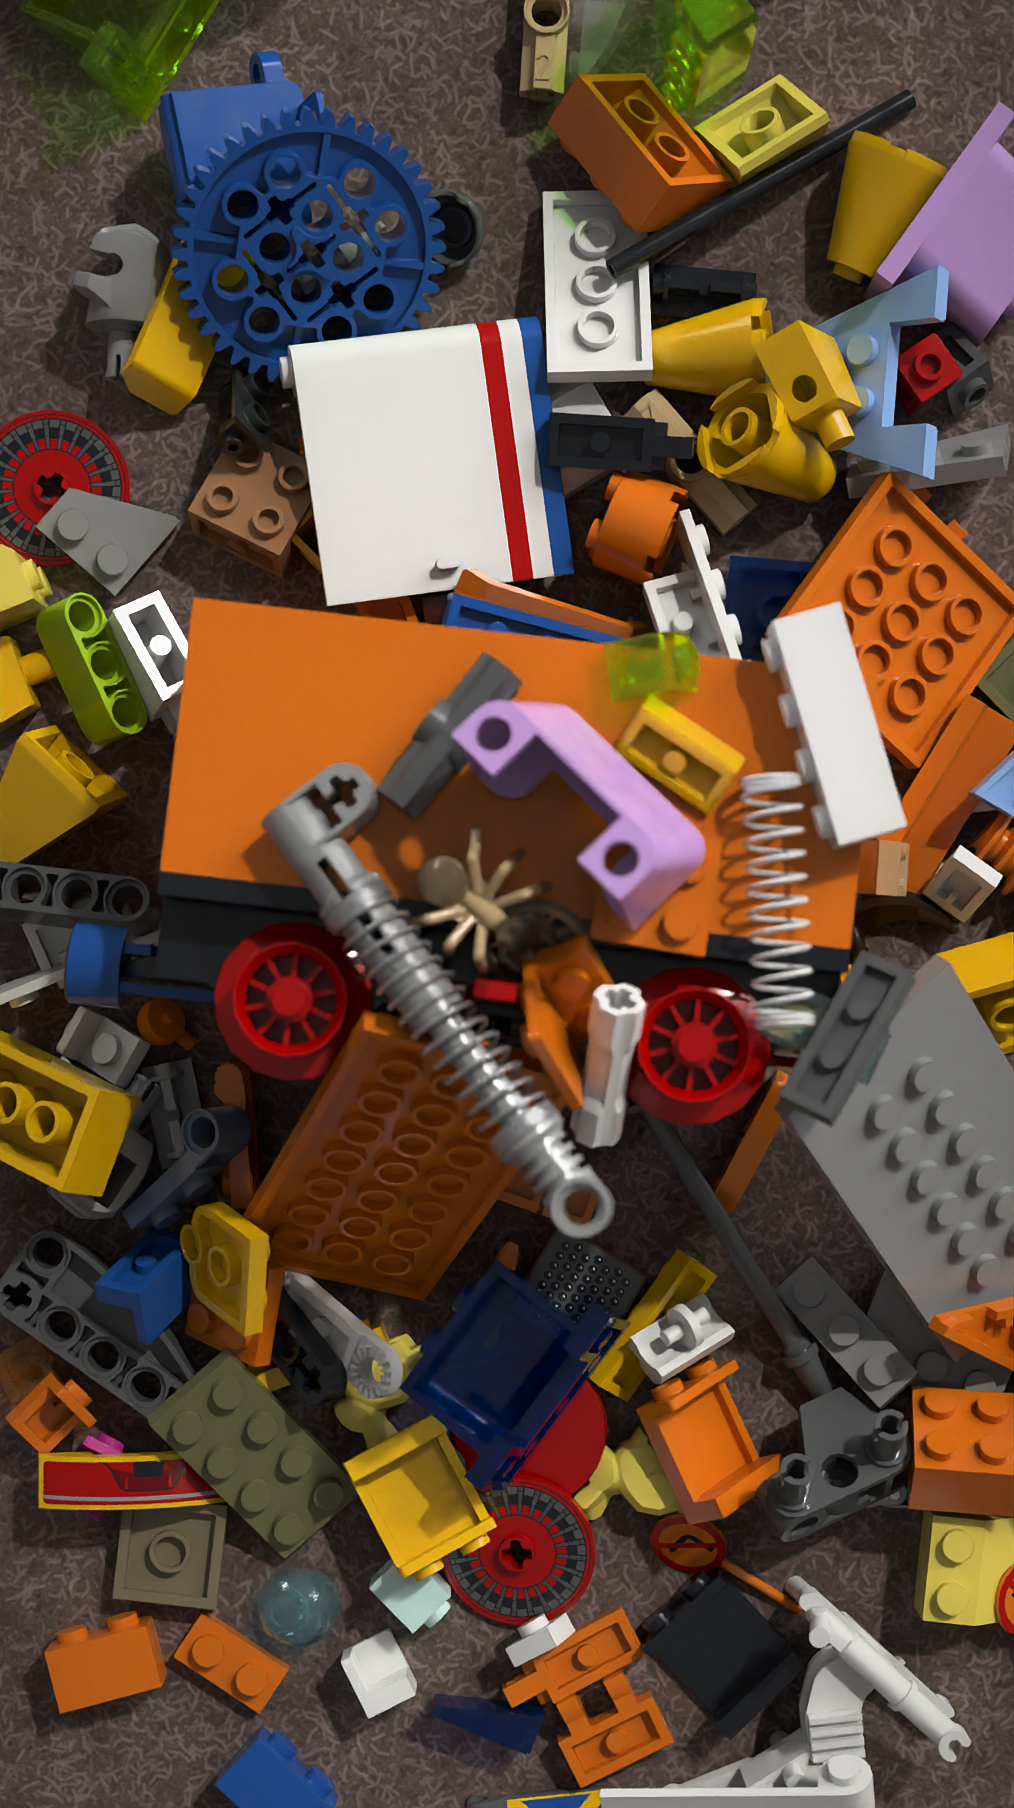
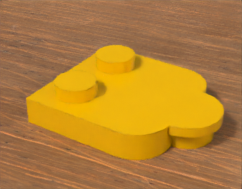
[180,1201,271,1337]

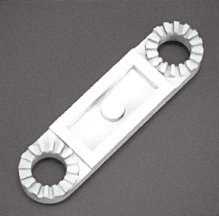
[283,1271,403,1399]

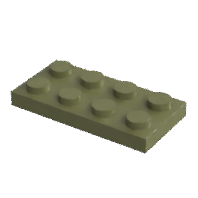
[147,1347,358,1559]

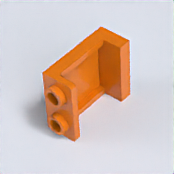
[636,1356,783,1525]

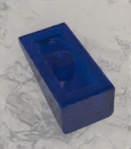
[432,1693,544,1755]

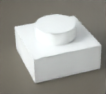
[505,1612,575,1667]

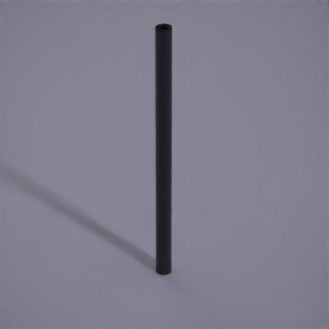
[606,89,916,279]

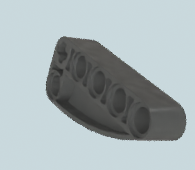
[0,1226,199,1418]

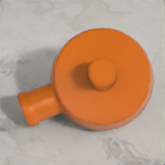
[137,998,197,1051]

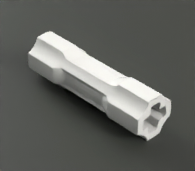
[570,983,646,1148]

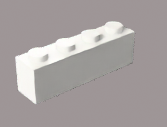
[761,602,907,851]

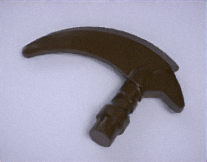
[849,891,959,965]

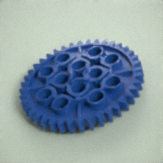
[170,106,446,382]

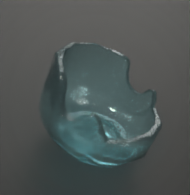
[257,1567,342,1648]

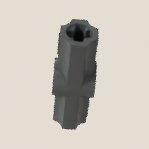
[377,652,523,821]

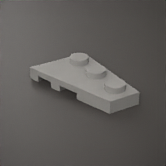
[846,424,1011,499]

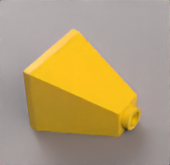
[0,724,130,864]

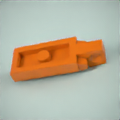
[501,1604,646,1708]

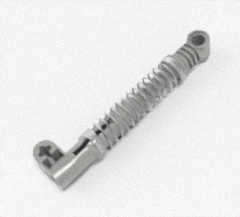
[261,763,614,1238]

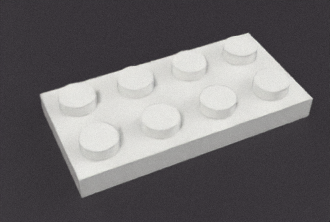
[542,190,653,383]

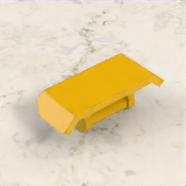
[121,240,256,415]

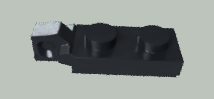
[546,412,694,473]

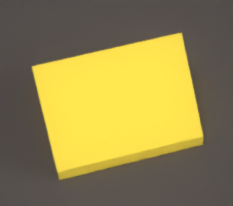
[694,74,830,189]

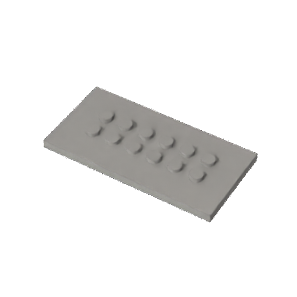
[774,954,1014,1364]

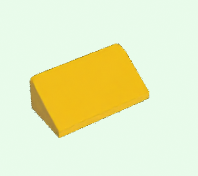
[614,695,746,816]

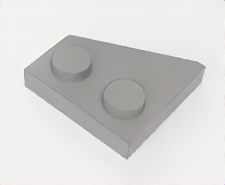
[35,487,180,595]

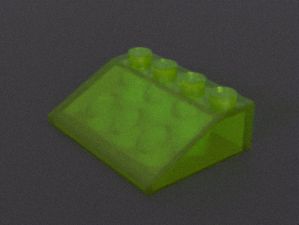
[652,0,760,121]

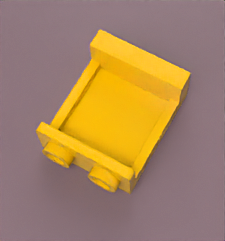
[342,1412,497,1582]

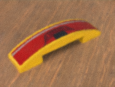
[38,1451,226,1510]

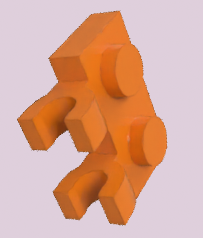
[556,1667,674,1788]

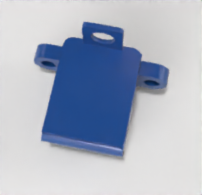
[158,51,325,223]

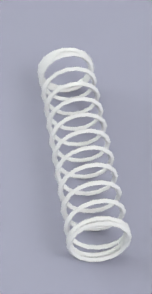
[739,773,816,1029]

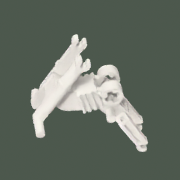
[663,1576,971,1788]

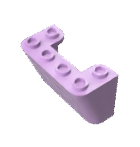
[451,700,706,931]

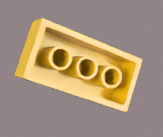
[0,1030,139,1197]

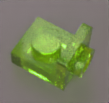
[604,631,700,702]

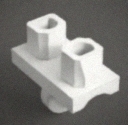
[628,1293,735,1385]

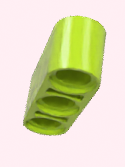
[36,592,148,746]

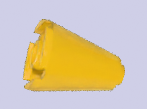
[827,130,947,285]
[644,297,773,396]
[697,379,837,503]

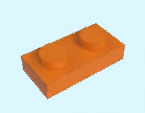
[173,1609,289,1714]

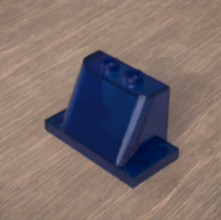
[399,1260,631,1491]

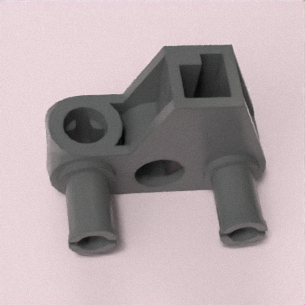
[755,1387,912,1542]

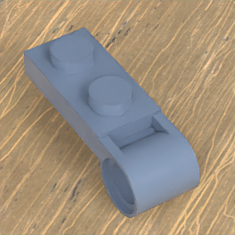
[122,1105,251,1230]

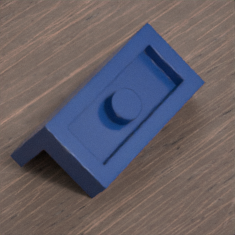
[94,1228,192,1345]

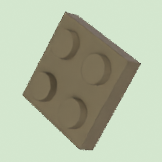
[112,1502,229,1610]

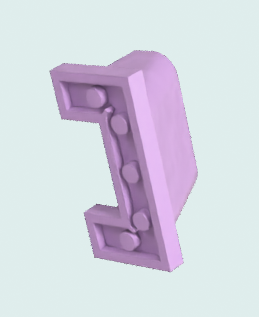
[863,101,1014,347]

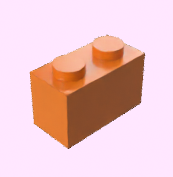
[44,1611,168,1714]

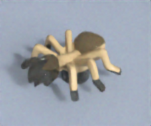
[407,826,554,980]

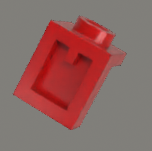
[896,333,962,417]

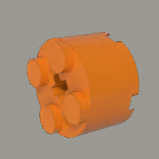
[585,470,690,586]

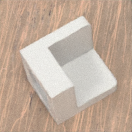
[341,1629,417,1719]

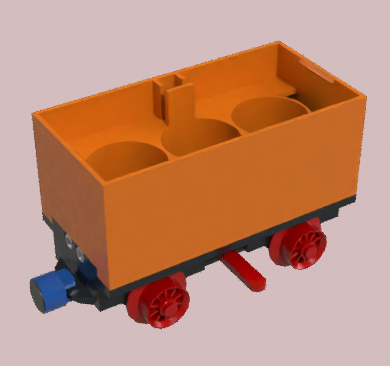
[64,598,879,1126]

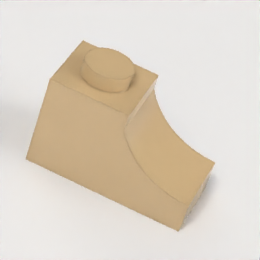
[856,840,910,896]

